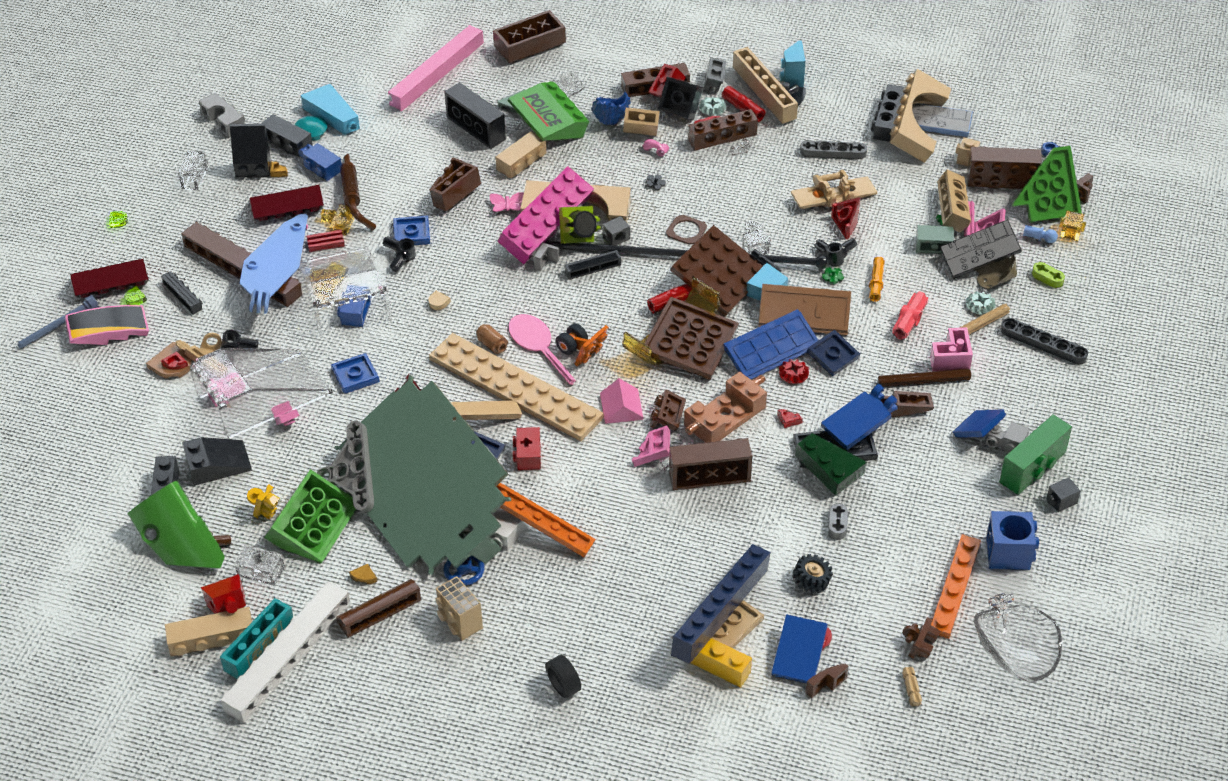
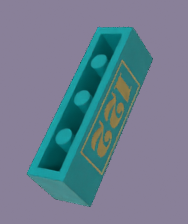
[220,598,293,679]

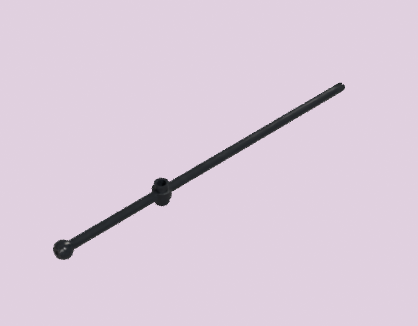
[545,241,828,269]

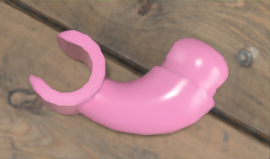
[642,139,669,157]

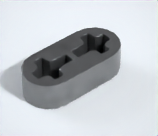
[828,504,848,540]

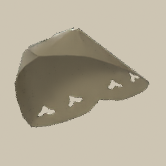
[976,256,1017,289]

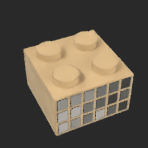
[435,576,483,641]

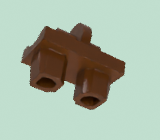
[902,617,940,659]

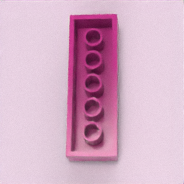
[497,166,594,264]

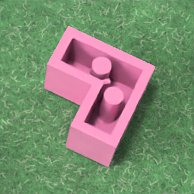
[930,327,973,371]

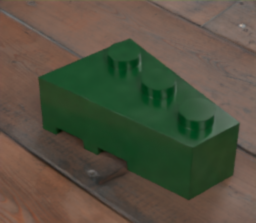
[795,433,867,496]

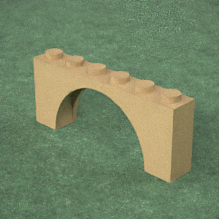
[890,69,951,163]
[520,180,631,222]

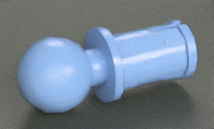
[1023,225,1058,243]

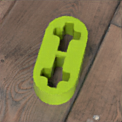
[1032,262,1065,288]

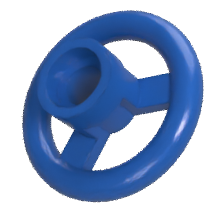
[443,555,485,586]

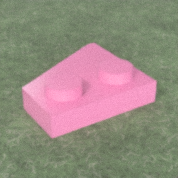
[632,426,670,467]

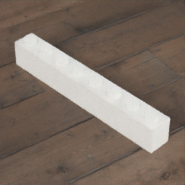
[221,581,351,724]

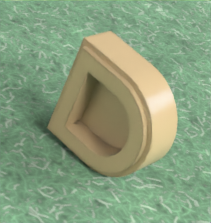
[428,290,451,310]

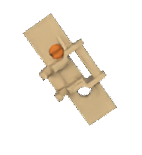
[791,170,877,209]

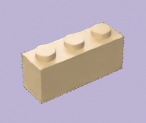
[495,131,546,178]

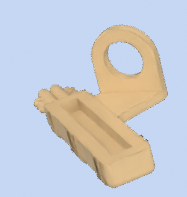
[175,333,228,378]

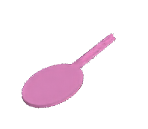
[509,314,576,385]

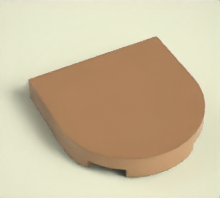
[146,342,192,379]

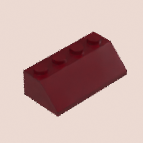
[249,184,324,222]
[70,258,149,299]

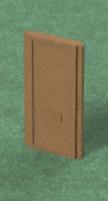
[758,284,851,336]

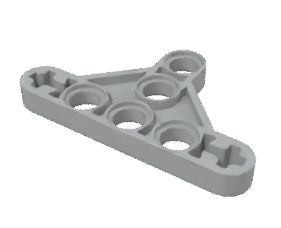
[317,420,374,513]

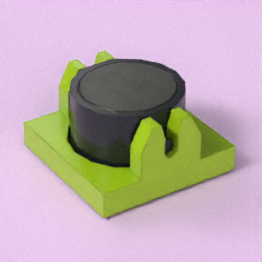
[559,206,601,243]

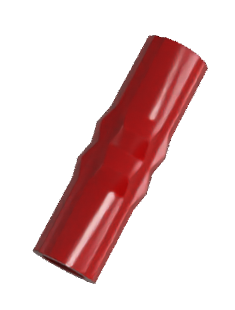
[721,86,766,122]
[647,283,699,313]

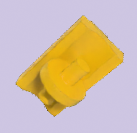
[247,484,280,520]

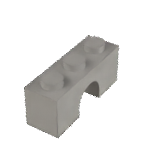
[199,92,246,138]

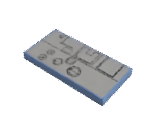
[912,103,973,137]

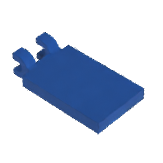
[821,384,897,450]

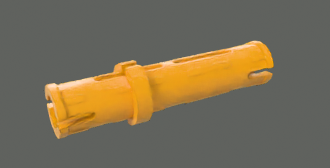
[869,257,885,302]

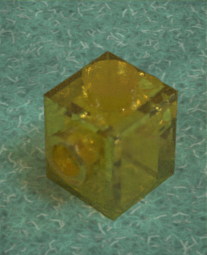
[1059,211,1086,241]

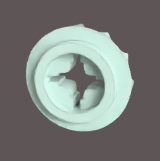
[699,96,726,116]
[966,291,996,315]

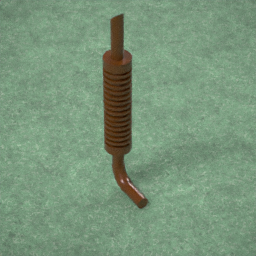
[340,154,376,231]

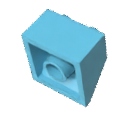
[779,40,806,87]

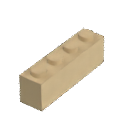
[165,607,253,657]

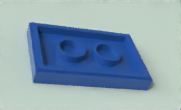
[771,614,828,684]

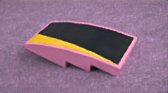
[65,305,149,345]

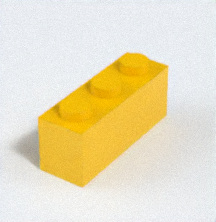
[691,638,752,688]

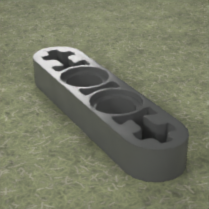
[800,140,867,159]

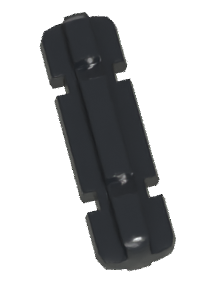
[750,249,782,272]

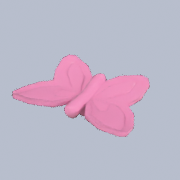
[489,192,524,212]

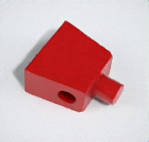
[201,574,246,614]

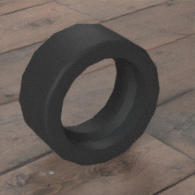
[545,654,582,698]

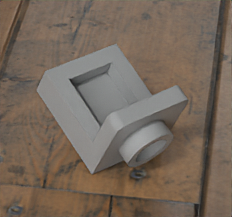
[532,243,560,271]

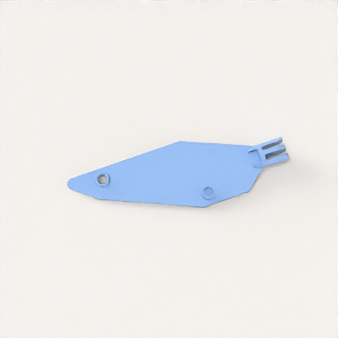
[240,213,308,314]

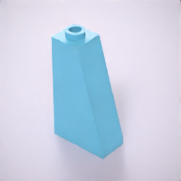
[300,84,360,135]

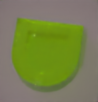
[109,211,128,228]
[124,286,147,305]

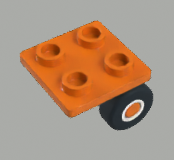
[555,323,609,367]

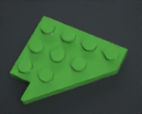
[1012,146,1082,223]

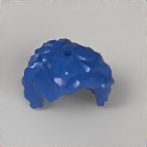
[591,92,631,125]

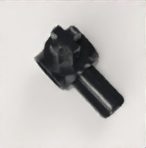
[382,236,416,272]
[814,238,857,267]
[221,330,259,367]

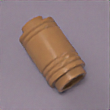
[476,324,508,354]

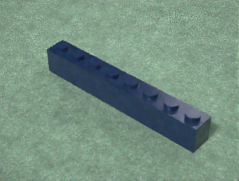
[671,544,771,664]

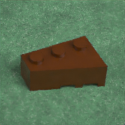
[429,157,481,211]

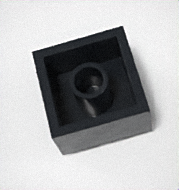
[658,77,704,119]

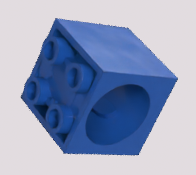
[986,511,1039,570]

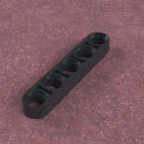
[1001,318,1088,365]

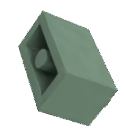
[916,225,954,254]

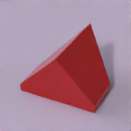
[831,197,861,239]

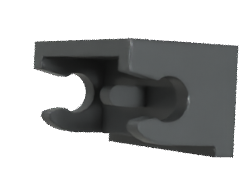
[703,57,726,93]

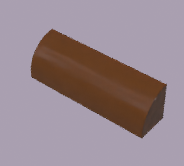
[336,579,421,638]

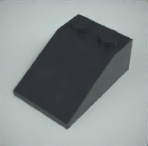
[230,123,271,177]
[182,437,252,486]

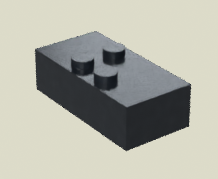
[444,82,506,149]

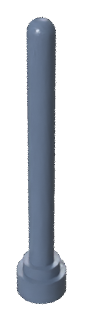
[17,295,99,348]

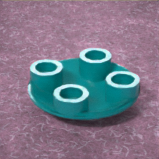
[294,116,328,141]

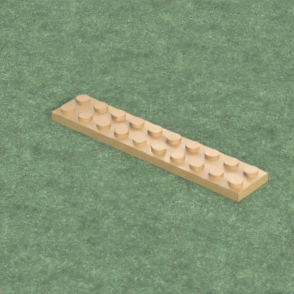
[429,333,604,442]

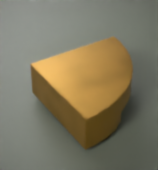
[270,162,288,177]
[349,563,377,584]

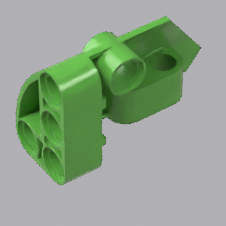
[127,481,225,569]

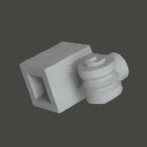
[985,421,1030,453]

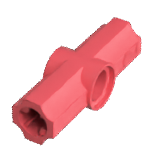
[892,291,928,340]

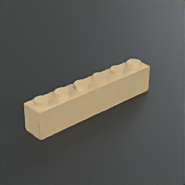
[733,47,798,124]

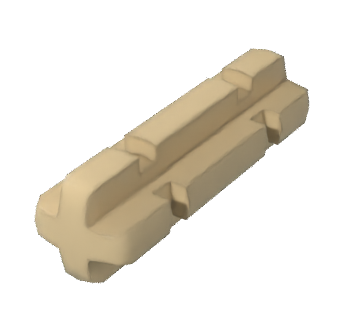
[902,667,922,707]

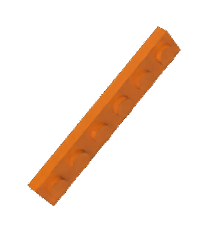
[497,483,596,558]
[931,534,981,639]

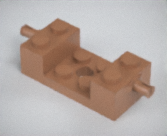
[684,371,767,443]

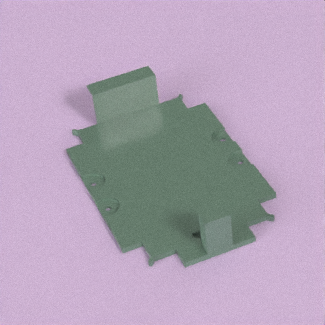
[334,375,511,575]

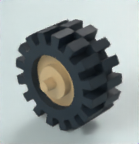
[792,554,833,594]

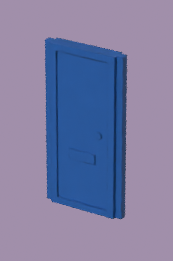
[723,309,818,380]

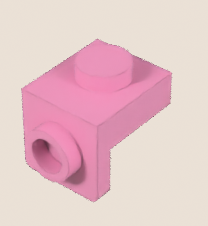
[270,400,299,426]

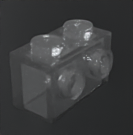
[178,151,208,191]

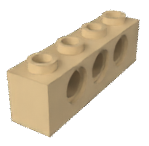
[937,169,971,233]

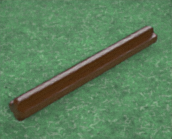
[877,369,972,387]

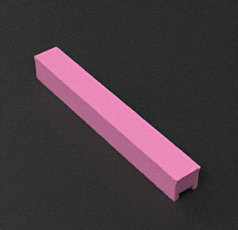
[388,25,484,112]

